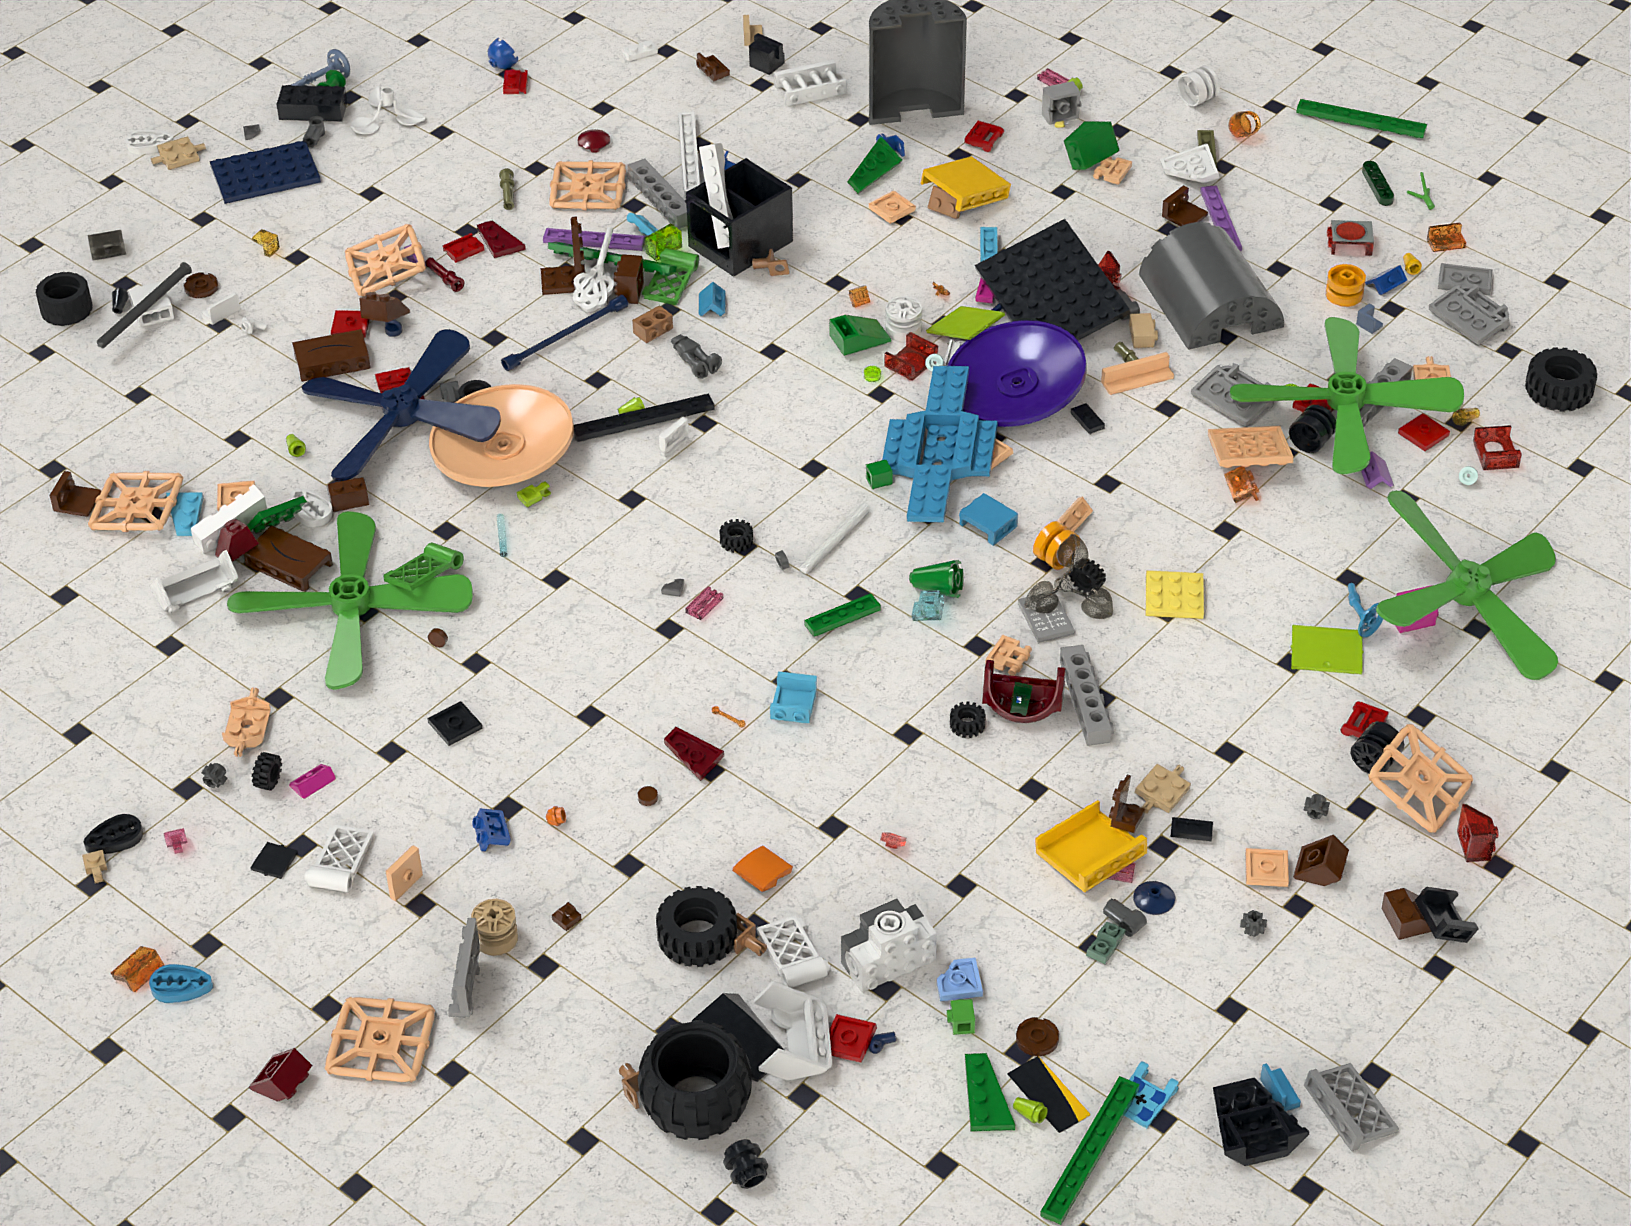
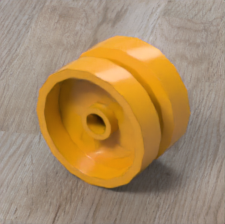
[1325,264,1366,307]
[1033,521,1081,570]

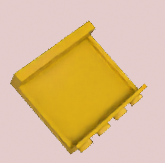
[920,156,1011,212]
[1035,800,1147,893]

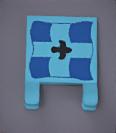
[1124,1061,1179,1129]

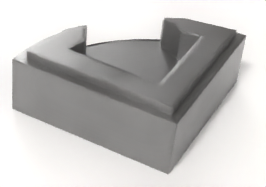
[243,124,260,140]
[661,579,684,597]

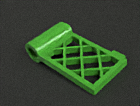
[642,248,699,305]
[383,542,464,591]

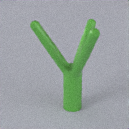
[1407,172,1435,210]

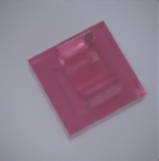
[164,828,187,854]

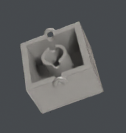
[1042,81,1082,125]

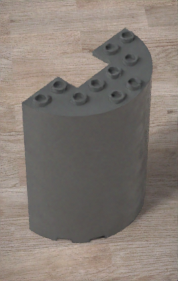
[869,0,967,125]
[1139,222,1284,350]

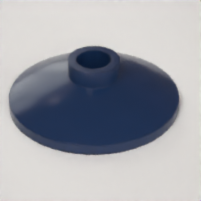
[1133,881,1175,915]

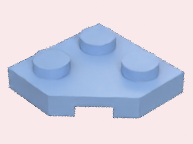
[937,958,983,1001]

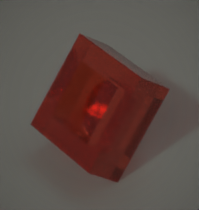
[880,832,907,849]

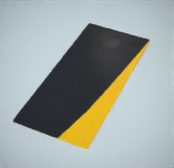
[1007,1056,1090,1133]

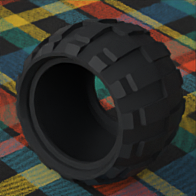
[638,1020,752,1140]

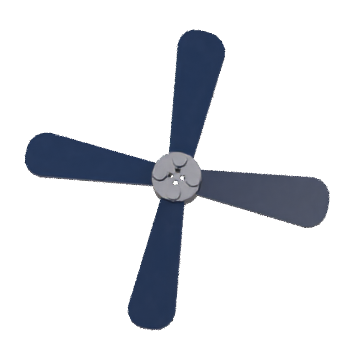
[301,329,501,481]

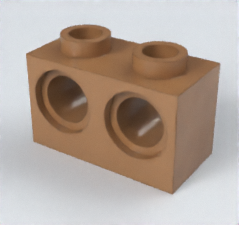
[632,305,673,343]

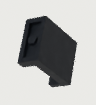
[1414,887,1479,943]

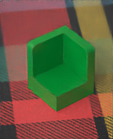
[866,460,893,489]

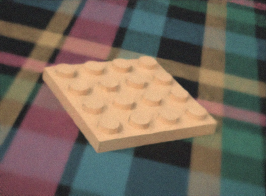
[1208,426,1293,468]

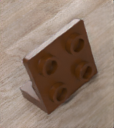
[1162,185,1208,226]
[49,471,101,517]
[1109,774,1146,833]

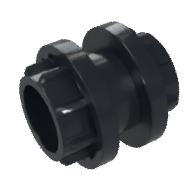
[723,1139,768,1189]

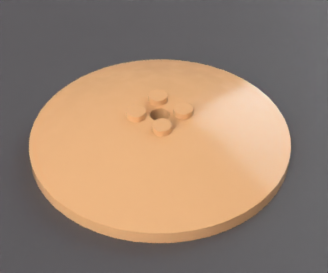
[429,384,574,487]

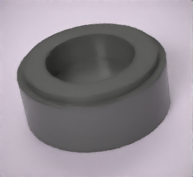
[775,550,790,570]

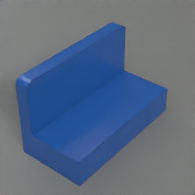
[1365,265,1407,295]

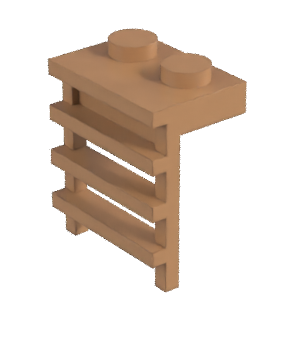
[927,186,960,219]

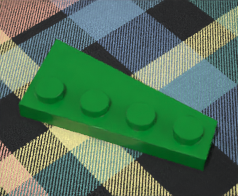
[847,136,902,194]

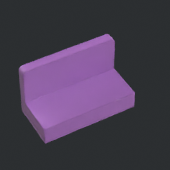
[1361,451,1394,489]

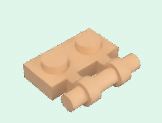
[1093,157,1132,185]
[985,635,1032,676]

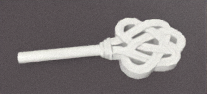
[573,227,615,313]

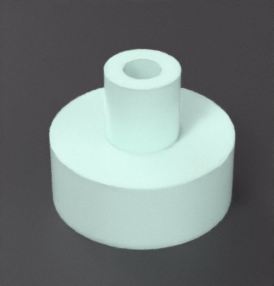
[926,354,944,371]
[1459,466,1478,485]

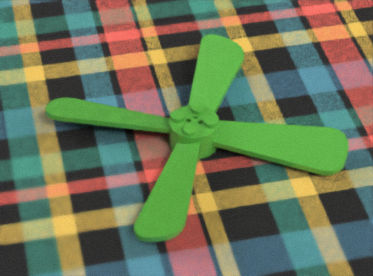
[1230,317,1464,474]
[1376,490,1558,680]
[227,511,473,690]

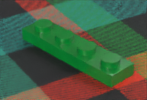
[804,593,881,637]

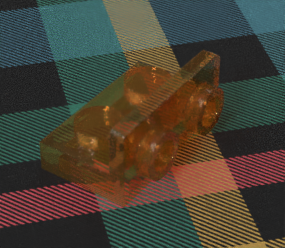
[1427,222,1466,252]
[1224,466,1260,503]
[111,946,164,992]

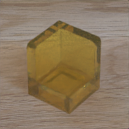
[252,229,280,257]

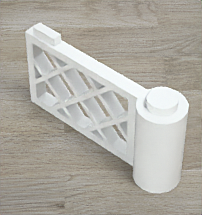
[305,825,374,893]
[757,915,830,988]

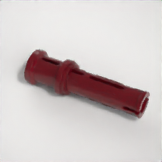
[425,257,465,292]

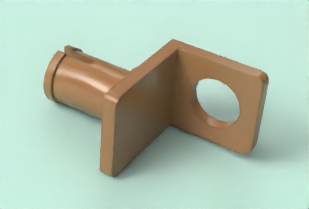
[752,249,790,276]
[734,913,767,956]
[619,1063,639,1109]

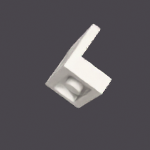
[201,293,240,325]

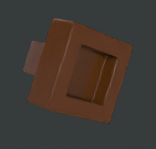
[552,902,582,931]

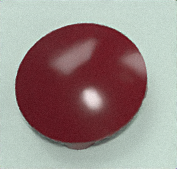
[578,129,610,153]

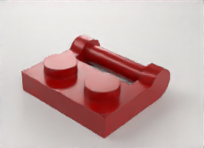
[964,120,1004,152]
[1340,701,1389,738]

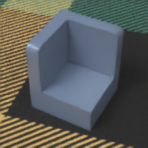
[1356,303,1383,334]

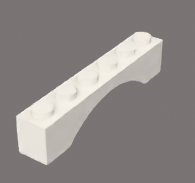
[699,143,733,249]

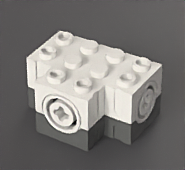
[841,899,937,992]

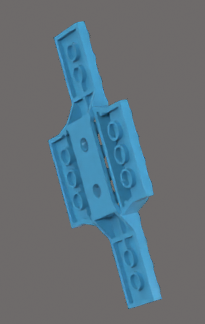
[882,366,998,522]

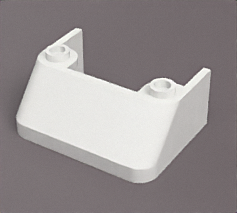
[150,550,239,613]
[753,981,832,1081]

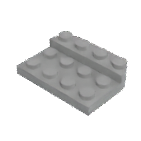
[1429,284,1509,346]
[1191,363,1274,427]
[448,918,480,1018]

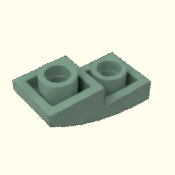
[1086,922,1126,964]

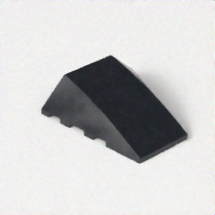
[693,993,784,1082]
[1213,1077,1309,1166]

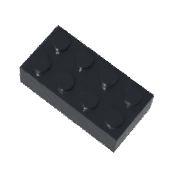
[276,85,348,122]

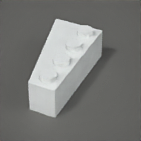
[191,485,267,554]

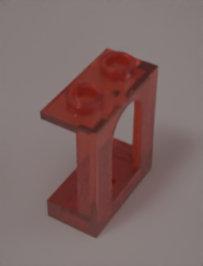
[1473,425,1522,470]

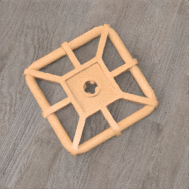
[549,160,626,210]
[345,224,426,296]
[88,471,184,532]
[1368,724,1473,833]
[325,997,435,1083]

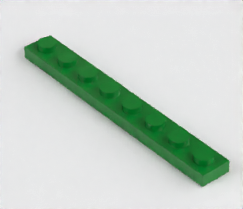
[1296,99,1427,138]
[548,241,677,276]
[1040,1076,1140,1225]

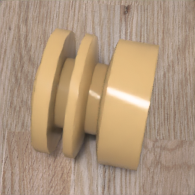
[471,898,518,956]

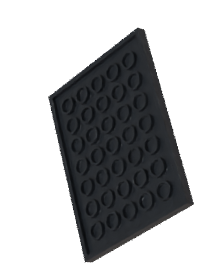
[975,219,1131,341]

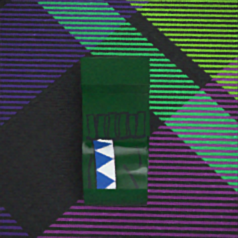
[1010,682,1032,716]

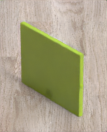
[926,306,1005,340]
[1290,625,1364,674]

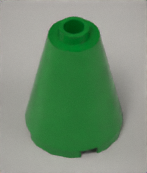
[909,560,964,598]

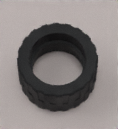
[36,272,93,326]

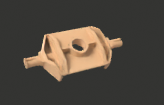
[222,687,271,757]

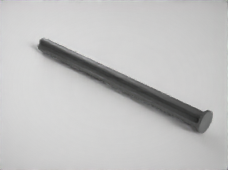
[97,262,192,349]

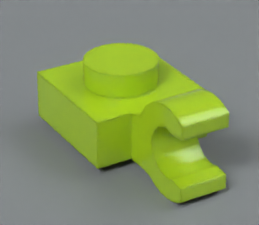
[516,481,551,507]

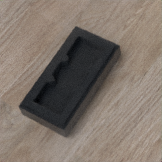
[1071,403,1105,434]
[1170,817,1213,842]

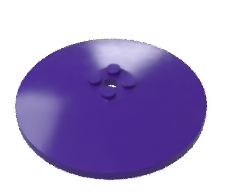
[947,321,1087,427]

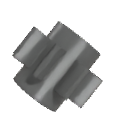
[201,763,228,788]
[1304,794,1330,819]
[1240,910,1267,937]

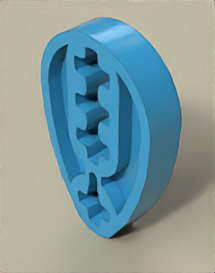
[149,964,213,1003]

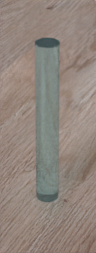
[497,514,507,557]

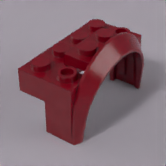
[982,660,1066,723]

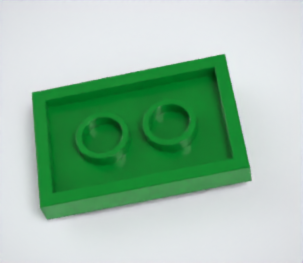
[247,496,307,534]

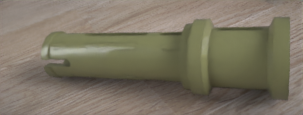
[499,168,515,210]

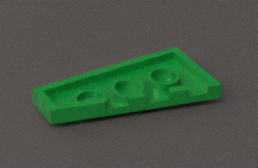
[965,1053,1015,1132]

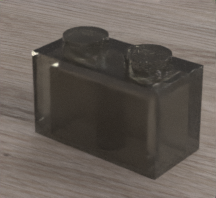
[87,230,126,261]

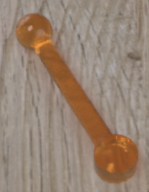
[712,706,746,728]

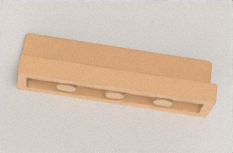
[1101,352,1174,395]

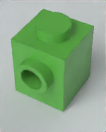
[947,999,975,1035]

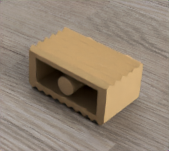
[1129,313,1158,348]

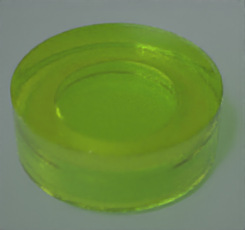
[864,366,881,382]

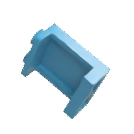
[959,493,1018,546]

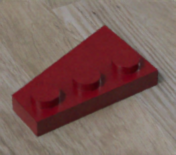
[477,220,526,258]
[664,726,724,781]

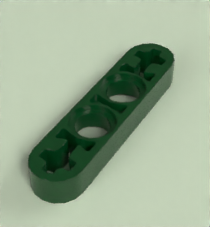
[1362,161,1394,206]

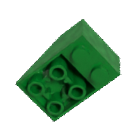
[829,315,891,356]

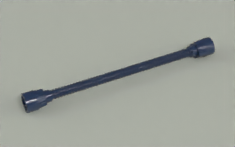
[501,295,628,371]

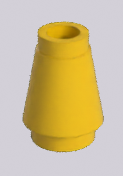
[1403,253,1422,275]

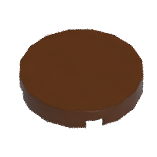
[183,272,219,298]
[1016,1017,1059,1056]

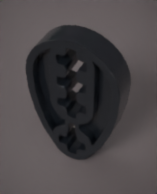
[83,814,143,854]

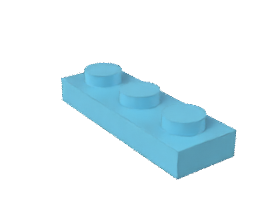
[980,227,998,262]

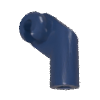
[868,1031,896,1054]

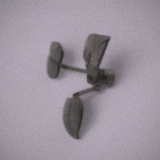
[1024,534,1113,619]

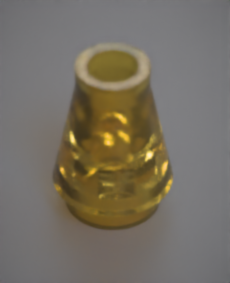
[1452,407,1480,426]

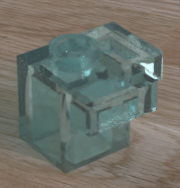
[912,590,945,621]

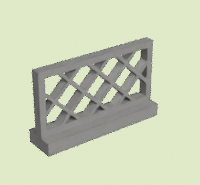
[1304,1063,1399,1151]

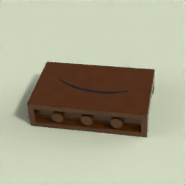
[292,329,371,382]
[244,525,333,592]

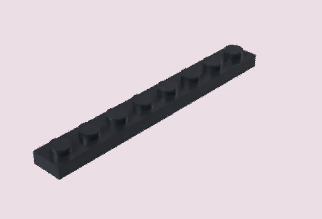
[573,393,715,442]

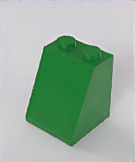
[1064,121,1120,170]

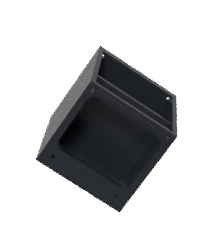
[685,158,793,277]

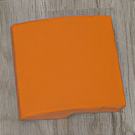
[732,845,793,892]

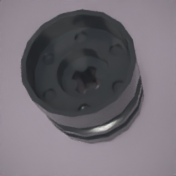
[1289,405,1336,453]
[1350,721,1405,774]

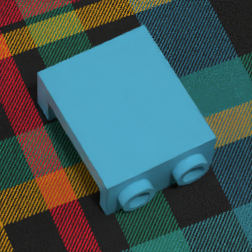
[770,671,817,723]

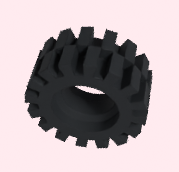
[719,519,753,553]
[1069,558,1106,595]
[950,701,986,738]
[251,752,282,791]

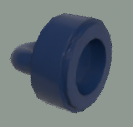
[385,320,403,337]

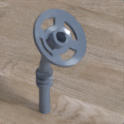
[291,49,350,86]

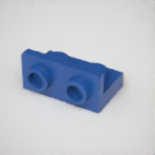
[472,808,511,851]

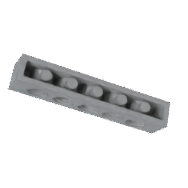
[627,158,687,229]
[1336,358,1413,427]
[1060,645,1114,746]

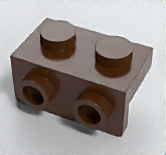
[696,52,730,81]

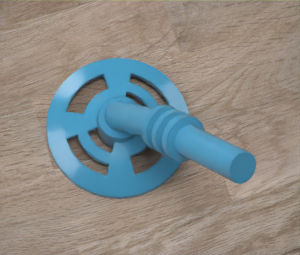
[1348,583,1383,638]

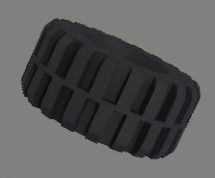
[1525,347,1598,412]
[656,886,737,967]

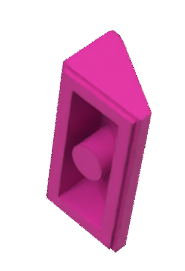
[289,764,336,799]

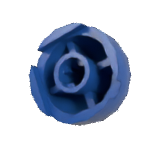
[487,38,518,70]

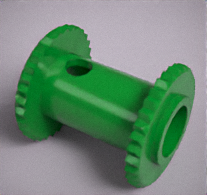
[317,70,346,87]

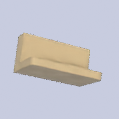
[743,15,762,46]

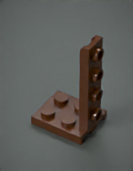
[540,216,585,295]

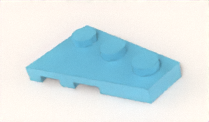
[166,492,203,536]

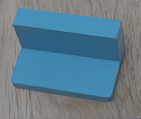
[699,282,725,316]
[1260,1063,1301,1111]

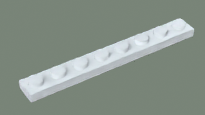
[678,112,700,196]

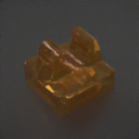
[848,285,870,307]

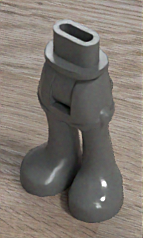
[671,334,722,379]

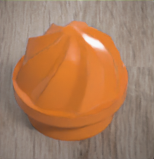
[546,806,566,826]

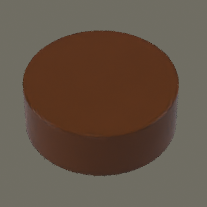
[428,628,448,648]
[638,786,658,806]

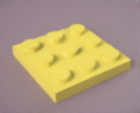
[1145,570,1204,619]

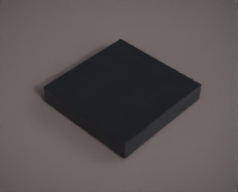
[427,701,483,746]

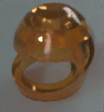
[1228,111,1261,138]

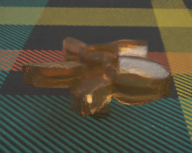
[932,281,950,296]

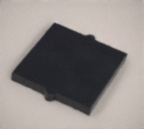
[250,842,298,879]

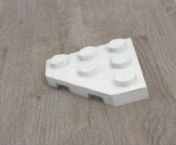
[1160,144,1220,183]

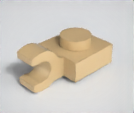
[82,850,107,883]

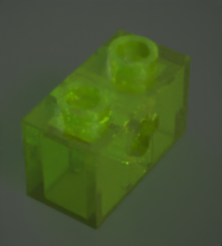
[645,223,682,261]

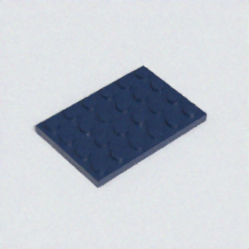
[209,141,321,204]

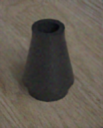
[112,288,129,314]

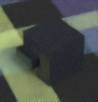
[749,33,785,75]

